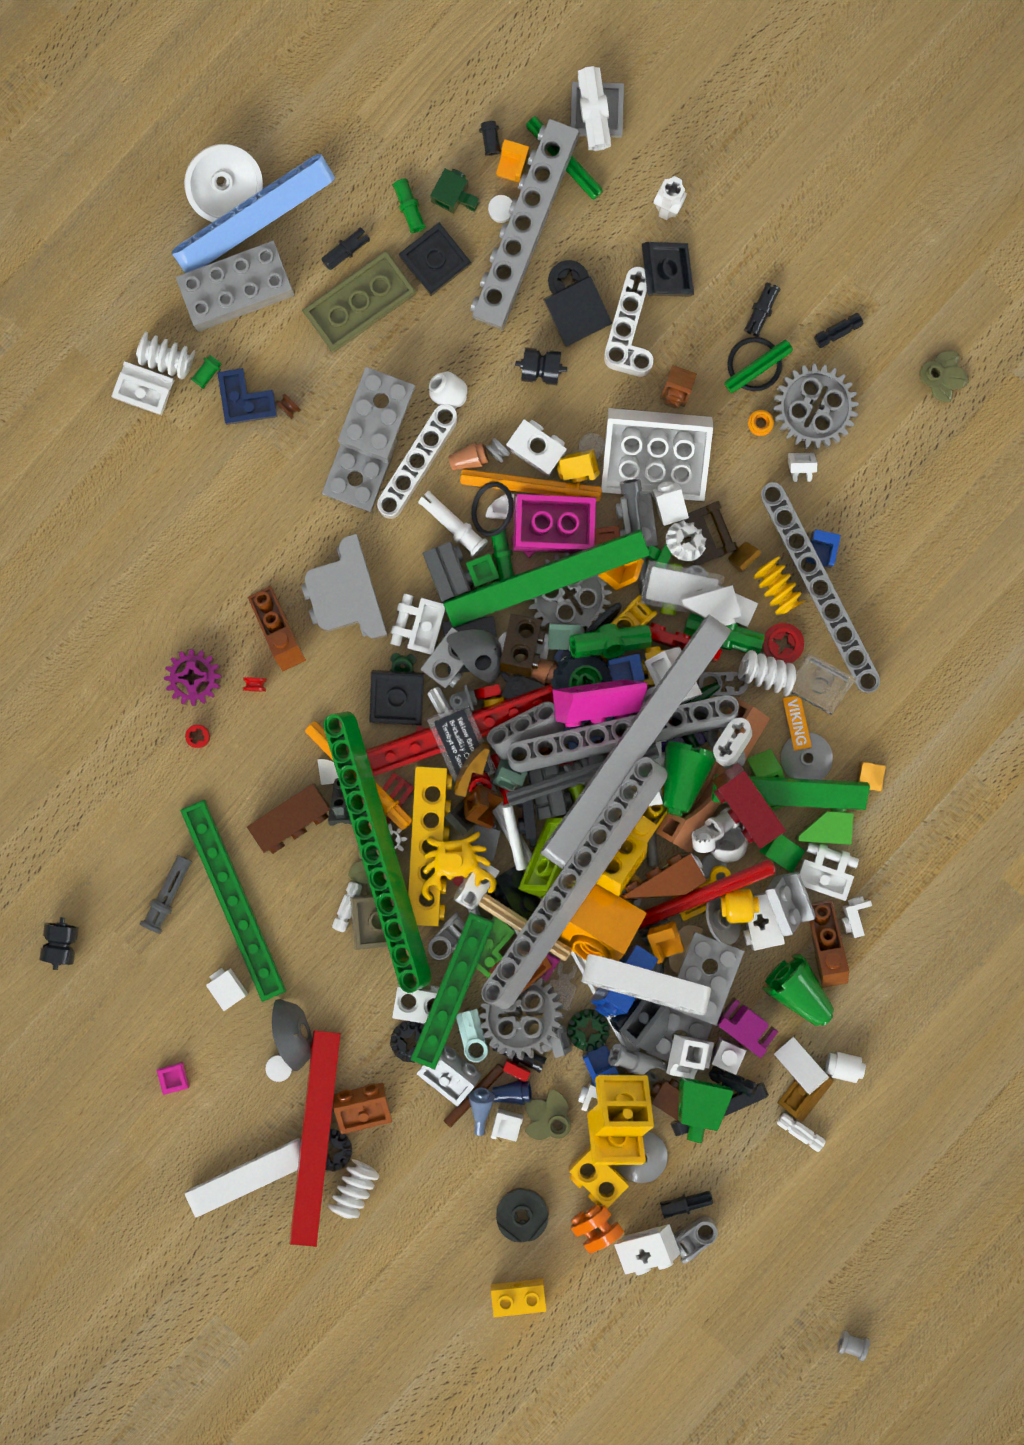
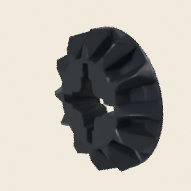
[548,260,589,294]
[390,1021,424,1063]
[325,1129,352,1172]

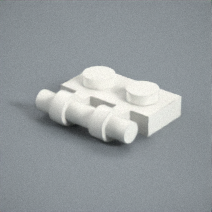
[390,594,445,655]
[799,842,859,901]

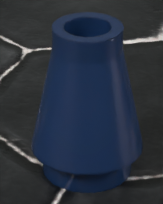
[492,1080,532,1105]

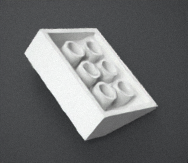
[601,408,713,501]

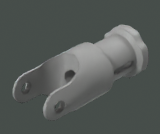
[608,1043,668,1083]

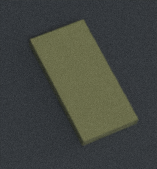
[302,250,417,353]

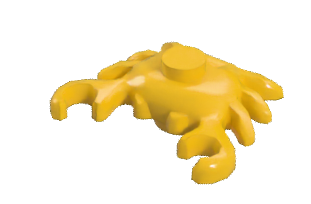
[422,832,497,901]

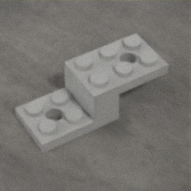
[322,367,415,513]
[645,932,744,1062]

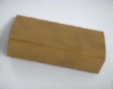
[777,1077,834,1122]

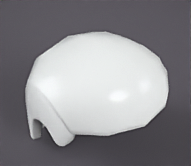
[710,827,748,863]

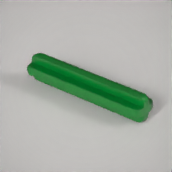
[724,340,793,394]

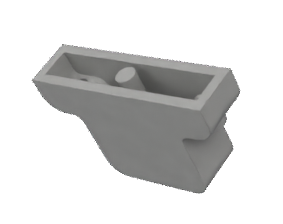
[301,534,388,639]

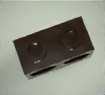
[500,614,546,677]

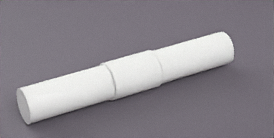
[502,804,526,870]

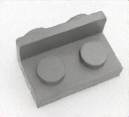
[616,493,658,547]
[765,872,816,937]
[417,1045,482,1107]

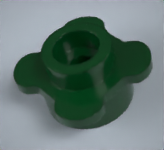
[390,653,416,672]

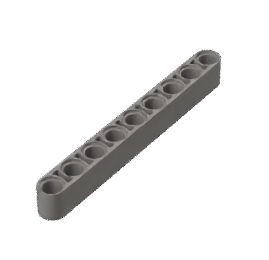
[761,482,880,693]
[507,695,739,772]

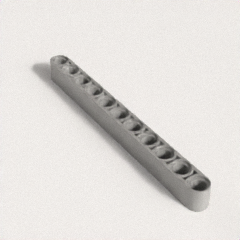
[540,614,731,869]
[481,757,667,1009]

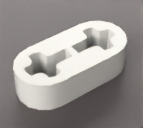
[713,718,752,766]

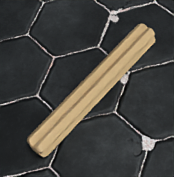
[479,894,572,961]

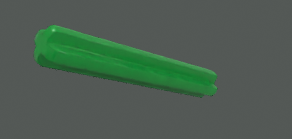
[526,116,603,200]

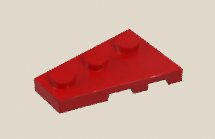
[646,623,722,662]

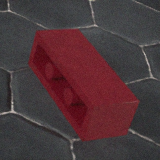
[712,762,786,849]

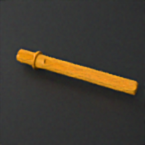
[460,469,602,502]
[305,721,413,830]

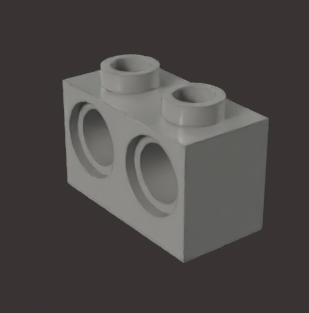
[420,628,464,689]

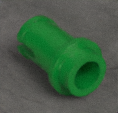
[191,354,222,389]

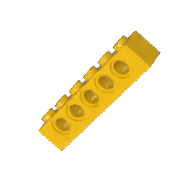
[408,767,452,926]

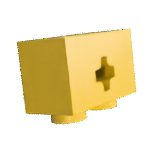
[491,1278,546,1317]

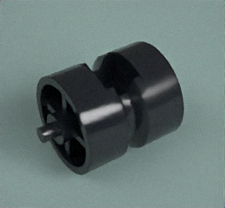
[515,347,567,386]
[39,917,79,970]

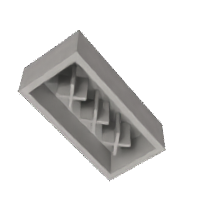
[176,241,295,332]

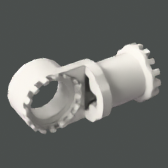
[692,808,739,853]

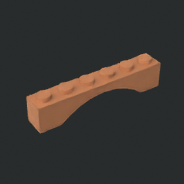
[656,698,770,853]

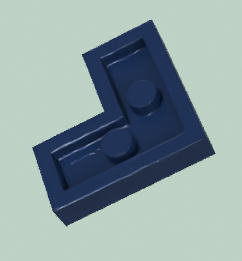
[217,368,278,425]

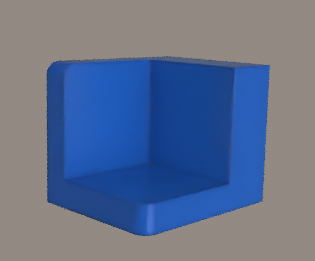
[806,529,841,568]
[607,654,645,681]
[582,1045,619,1087]

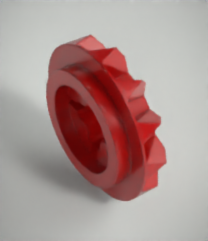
[762,623,804,664]

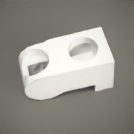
[454,862,500,910]

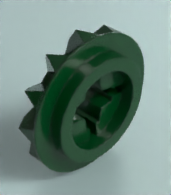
[568,1009,609,1051]

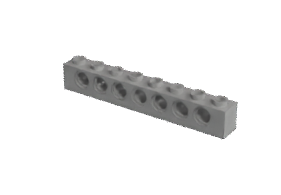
[470,119,579,330]

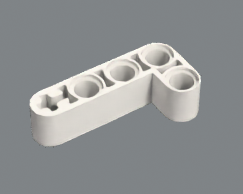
[604,267,653,377]

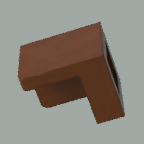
[463,784,504,829]

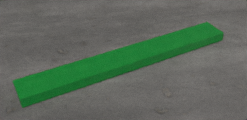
[443,529,650,627]
[180,799,287,1002]

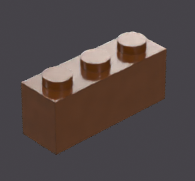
[247,784,330,854]

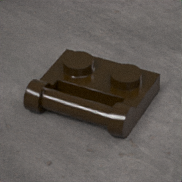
[676,501,739,566]

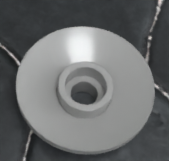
[780,732,833,780]
[706,895,741,945]
[617,1131,668,1183]

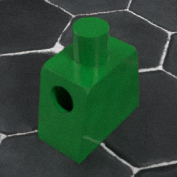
[678,1077,733,1143]

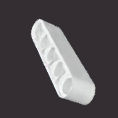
[377,404,457,519]
[581,954,711,1015]
[184,1138,301,1217]

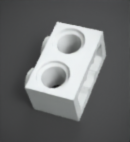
[392,985,439,1023]

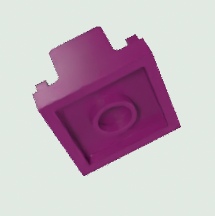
[717,997,778,1058]

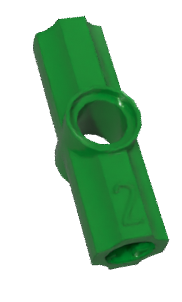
[683,613,765,655]
[569,624,652,659]

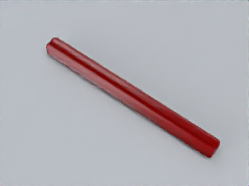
[638,860,776,929]

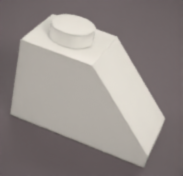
[679,585,741,626]

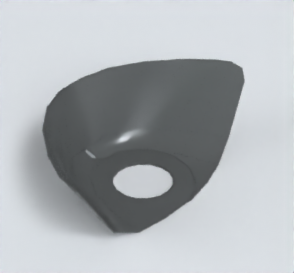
[446,629,502,684]
[272,999,313,1071]

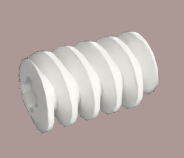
[136,331,195,379]
[738,650,796,696]
[327,1159,379,1219]

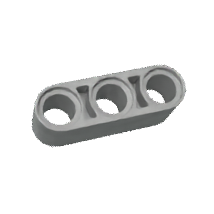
[487,702,565,760]

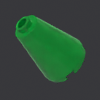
[663,741,716,817]
[763,954,834,1026]

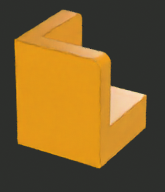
[496,139,529,183]
[598,559,644,591]
[647,921,684,964]

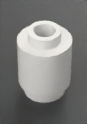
[825,1052,866,1083]

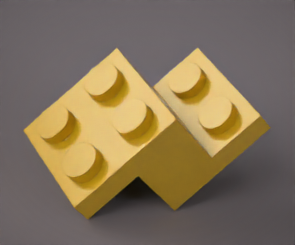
[587,1075,654,1165]

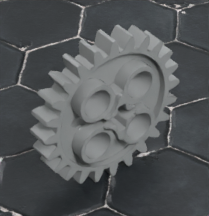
[773,364,859,450]
[529,552,612,633]
[479,978,565,1060]

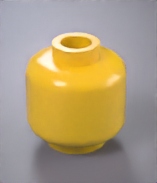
[721,888,759,923]

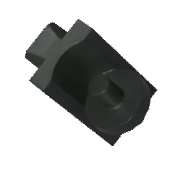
[328,778,352,826]

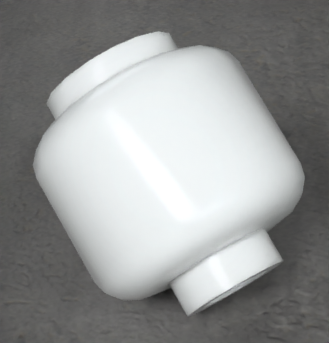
[429,371,467,409]

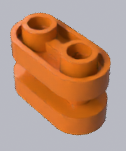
[570,1204,624,1254]

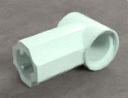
[456,1009,489,1062]

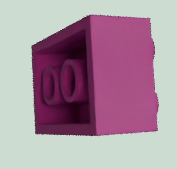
[513,494,596,554]

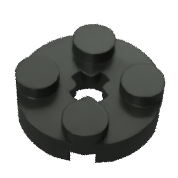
[496,1188,548,1243]

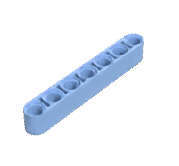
[171,154,335,273]

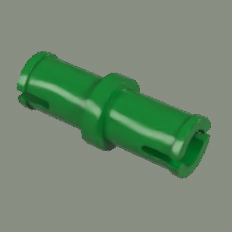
[392,178,426,233]
[490,528,514,581]

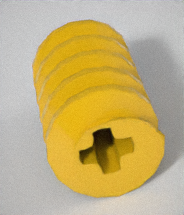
[753,556,806,615]

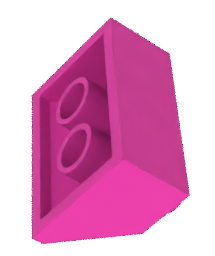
[553,679,647,727]

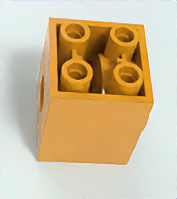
[558,884,647,961]

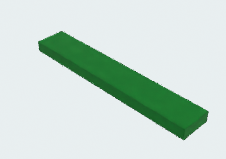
[711,774,870,810]
[410,912,494,1070]

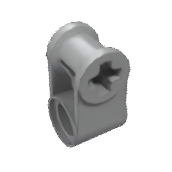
[428,911,465,960]
[674,1216,718,1264]

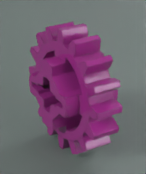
[164,649,222,706]

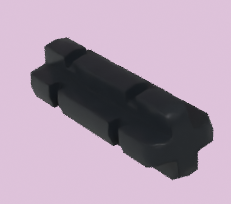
[814,313,864,348]
[709,1066,758,1097]

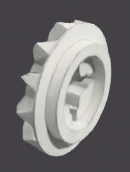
[666,520,707,561]

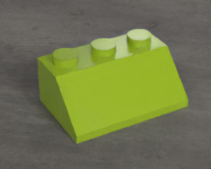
[518,818,576,898]

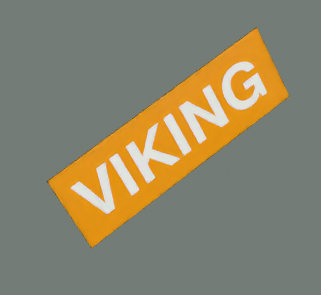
[783,695,812,751]

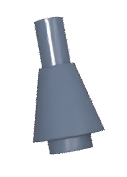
[469,1088,495,1136]

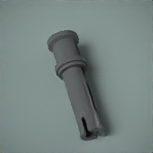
[140,855,192,934]

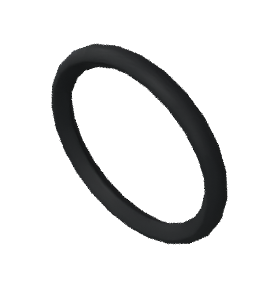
[727,337,782,391]
[471,482,514,536]
[585,603,622,633]

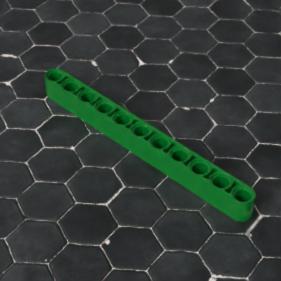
[323,711,432,993]

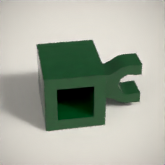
[430,168,480,214]

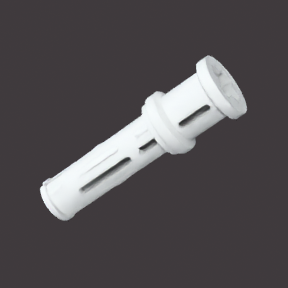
[418,491,488,558]

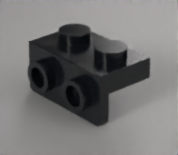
[487,866,540,928]

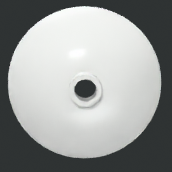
[184,144,263,222]

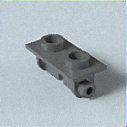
[449,685,477,712]

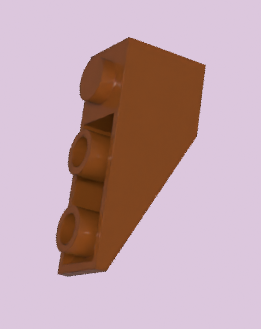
[660,365,697,409]
[248,586,306,672]
[620,853,707,899]
[809,900,849,988]

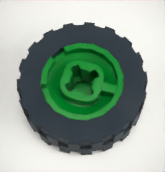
[551,656,613,692]

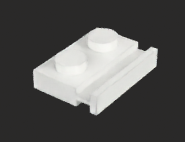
[111,361,175,416]

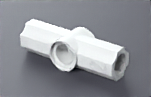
[578,66,611,151]
[653,176,687,220]

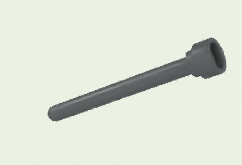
[620,479,651,604]

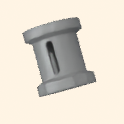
[837,1330,870,1362]

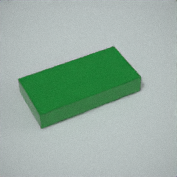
[759,834,806,873]

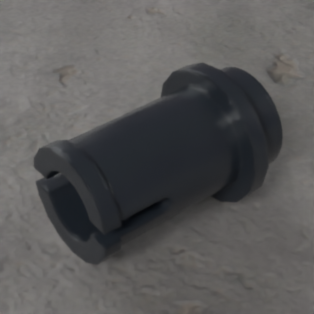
[479,121,501,156]

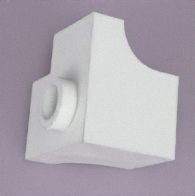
[666,1034,714,1079]

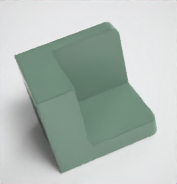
[548,623,581,651]
[492,759,528,791]

